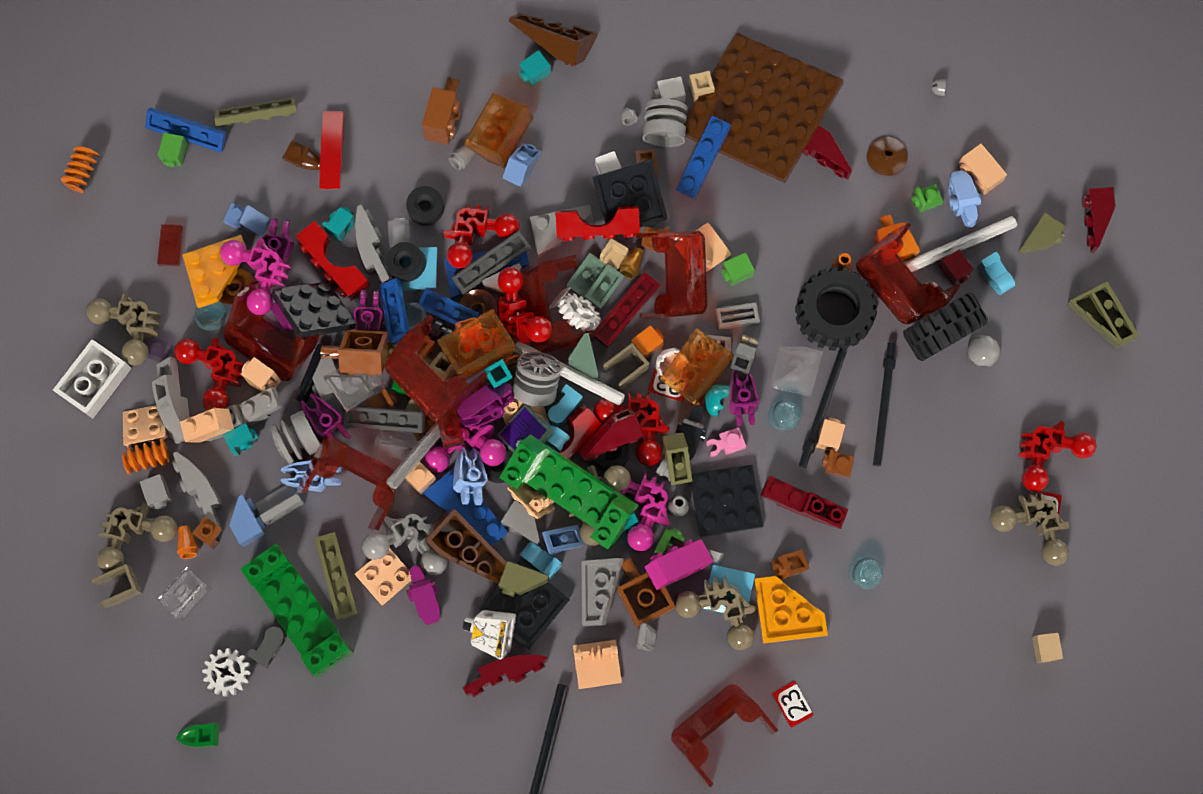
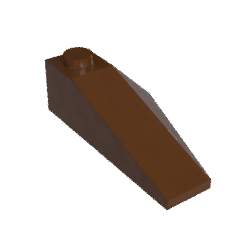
[509,13,598,66]
[425,509,507,584]

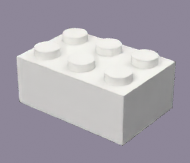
[53,340,132,419]

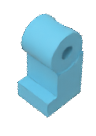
[977,252,1015,295]
[548,384,583,427]
[543,420,570,452]
[520,541,562,580]

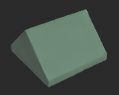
[568,333,598,381]

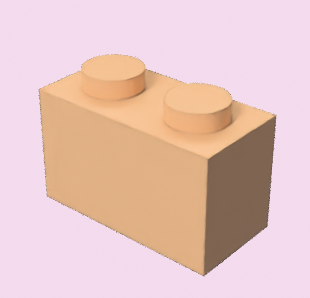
[958,144,1007,195]
[241,357,281,392]
[180,408,234,443]

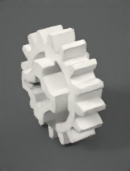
[557,293,601,332]
[202,648,251,697]

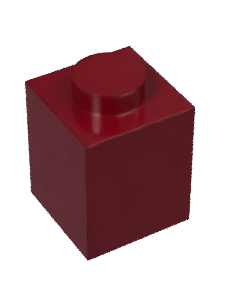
[939,249,974,286]

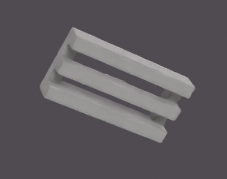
[715,302,760,330]

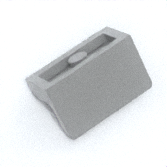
[255,485,304,526]

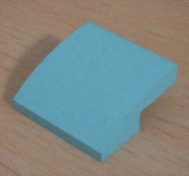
[396,247,438,291]
[703,565,755,618]

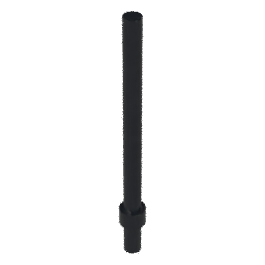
[873,343,896,467]
[798,350,847,468]

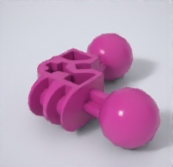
[220,239,291,315]
[423,418,506,473]
[619,473,670,551]

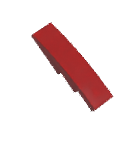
[319,111,345,189]

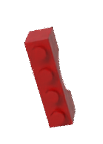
[555,206,640,241]
[295,221,370,301]
[556,405,602,459]

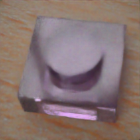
[147,337,173,363]

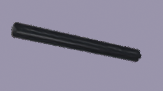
[529,684,569,794]

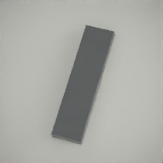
[451,230,531,295]
[343,405,425,433]

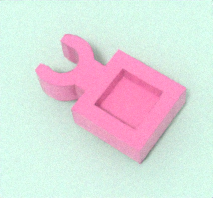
[706,427,746,457]

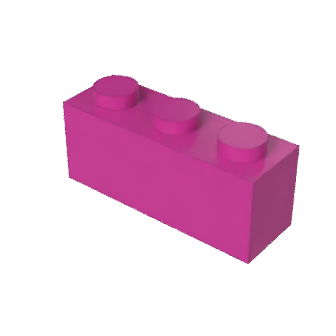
[645,539,713,590]

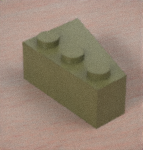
[1067,281,1139,349]

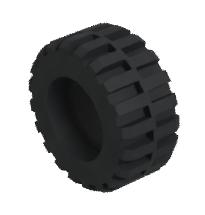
[795,267,878,351]
[903,292,988,361]

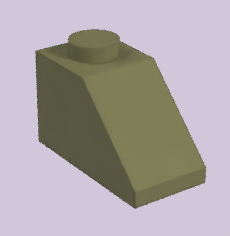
[1019,213,1066,254]
[662,433,692,486]
[498,561,549,597]

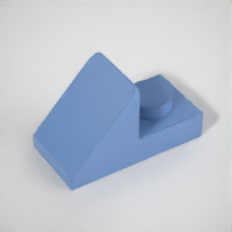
[223,203,270,237]
[542,525,584,556]

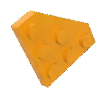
[182,235,247,308]
[754,576,828,644]

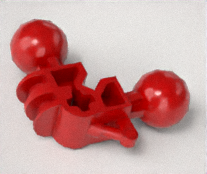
[443,204,520,269]
[497,267,552,344]
[174,338,244,411]
[593,392,670,466]
[1018,421,1097,492]

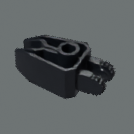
[675,405,707,461]

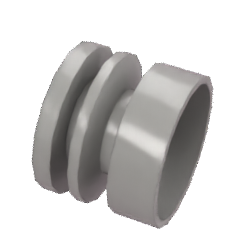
[643,99,687,147]
[512,352,562,407]
[270,410,323,464]

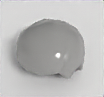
[967,335,1001,367]

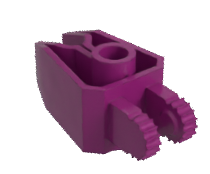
[261,218,295,265]
[353,290,384,331]
[729,370,759,426]
[457,383,514,427]
[301,394,351,448]
[406,565,440,625]

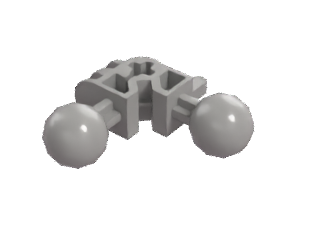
[362,514,447,576]

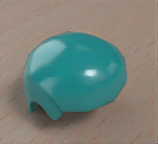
[704,384,729,417]

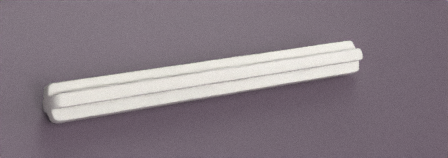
[903,216,1017,273]
[514,342,625,405]

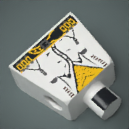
[463,610,516,659]

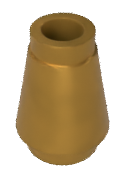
[619,247,644,279]

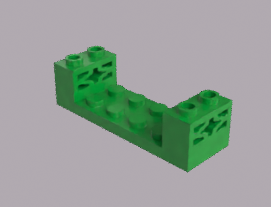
[499,435,638,549]
[240,544,353,678]

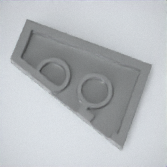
[530,205,594,258]
[581,558,623,626]

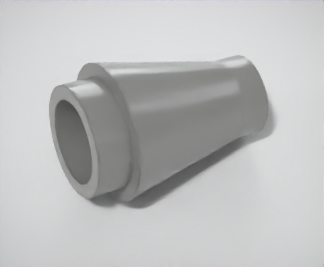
[449,141,479,170]
[668,496,689,517]

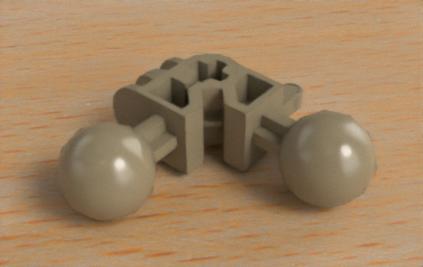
[86,293,161,366]
[569,465,630,546]
[990,492,1070,566]
[97,503,178,573]
[674,575,755,651]

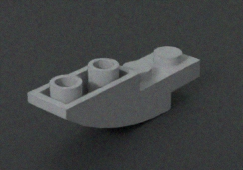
[355,205,393,284]
[152,357,190,444]
[207,387,283,442]
[172,452,223,528]

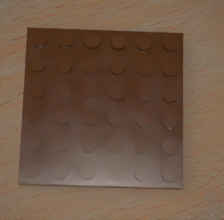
[684,32,844,183]

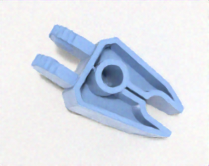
[948,170,981,228]
[453,447,488,505]
[281,459,342,492]

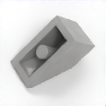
[311,358,346,401]
[501,500,540,547]

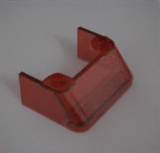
[856,222,961,324]
[636,231,708,318]
[519,255,595,353]
[223,280,320,381]
[385,315,488,422]
[296,438,396,531]
[671,685,779,788]

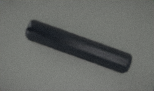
[295,344,323,403]

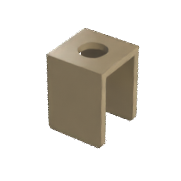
[603,343,649,392]
[91,564,143,608]

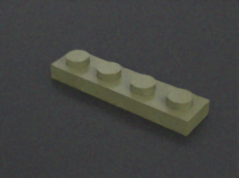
[214,97,297,127]
[314,532,359,621]

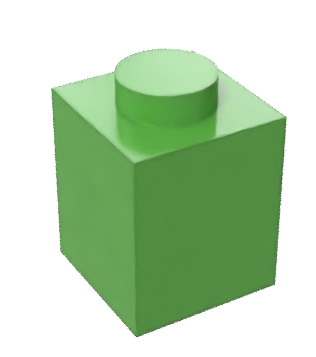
[158,133,188,167]
[721,253,755,286]

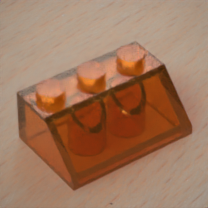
[464,93,534,169]
[437,309,516,383]
[660,328,734,406]

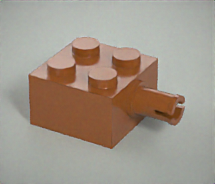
[422,77,461,145]
[321,330,389,376]
[617,558,675,629]

